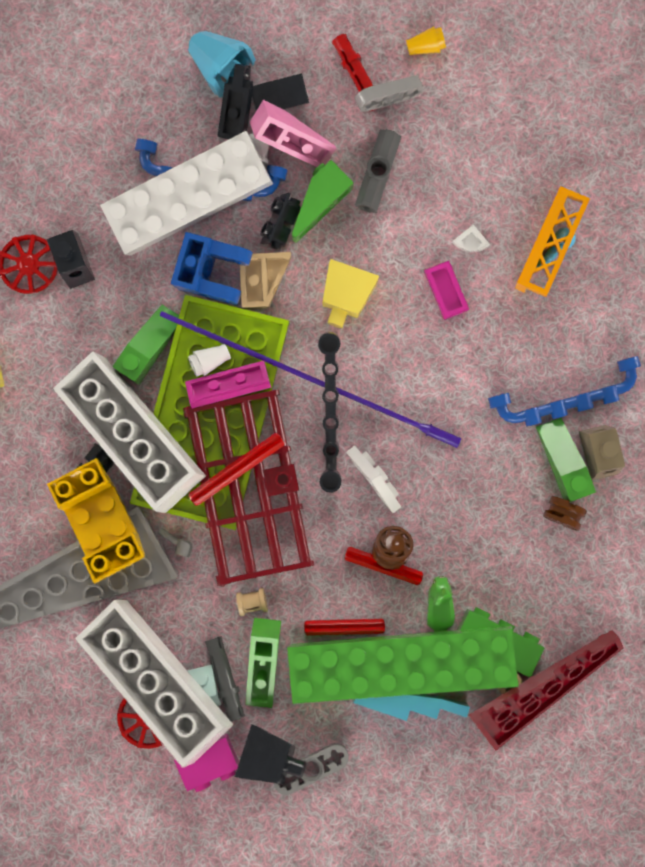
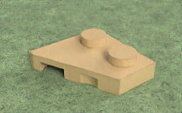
[240,252,291,309]

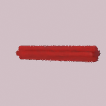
[189,433,285,505]

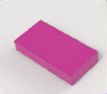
[424,261,469,320]

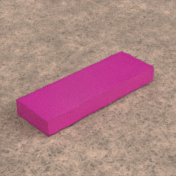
[185,361,271,408]

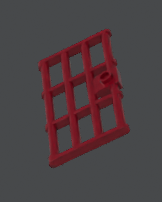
[183,390,315,587]

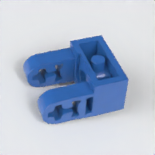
[170,232,253,305]

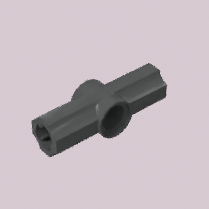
[355,129,402,213]

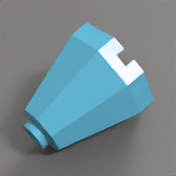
[188,31,256,97]

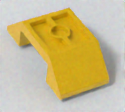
[47,458,145,583]

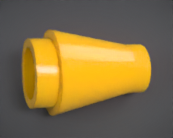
[406,26,446,56]

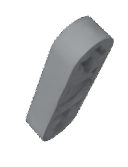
[354,75,424,112]
[274,743,349,795]

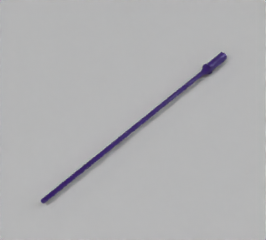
[160,311,461,448]

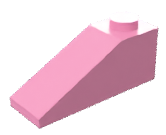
[250,100,336,167]

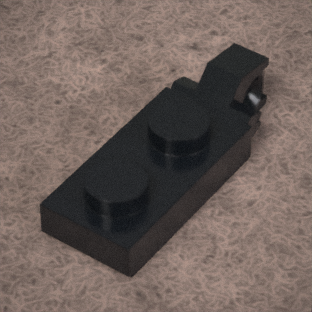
[217,64,253,140]

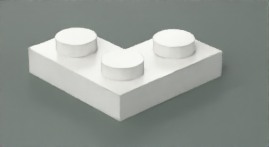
[346,446,401,513]

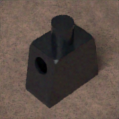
[47,230,95,289]
[235,724,306,784]

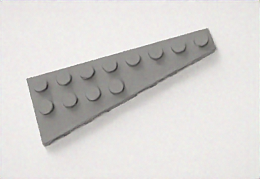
[0,506,179,628]

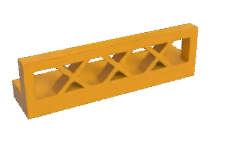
[515,186,590,297]

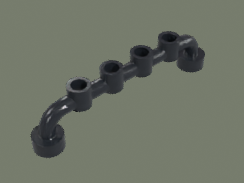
[318,332,342,493]

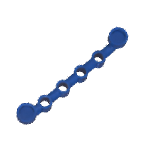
[135,139,288,202]
[488,356,641,427]

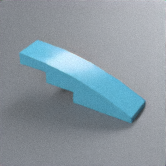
[353,694,470,721]

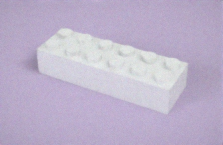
[100,131,273,256]
[53,351,206,513]
[75,600,233,767]

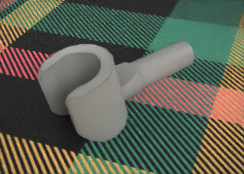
[158,528,192,557]

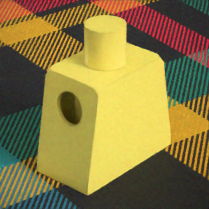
[322,259,379,328]

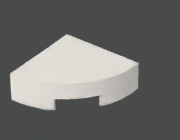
[452,224,490,252]

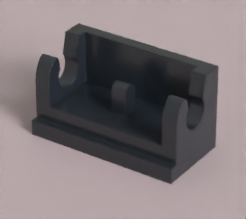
[252,73,309,111]

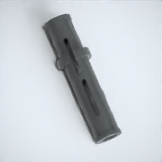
[205,636,245,721]

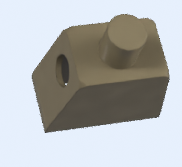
[579,425,625,481]

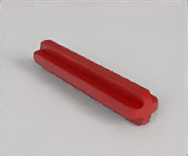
[344,547,423,585]
[304,619,385,636]

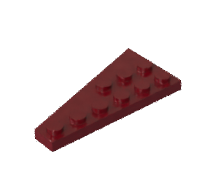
[468,630,624,751]

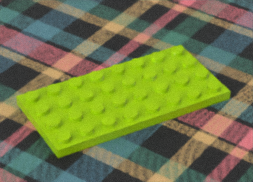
[130,294,290,530]

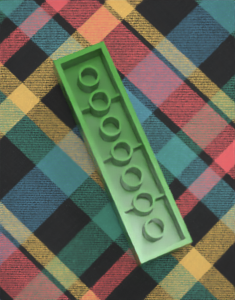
[287,625,518,704]

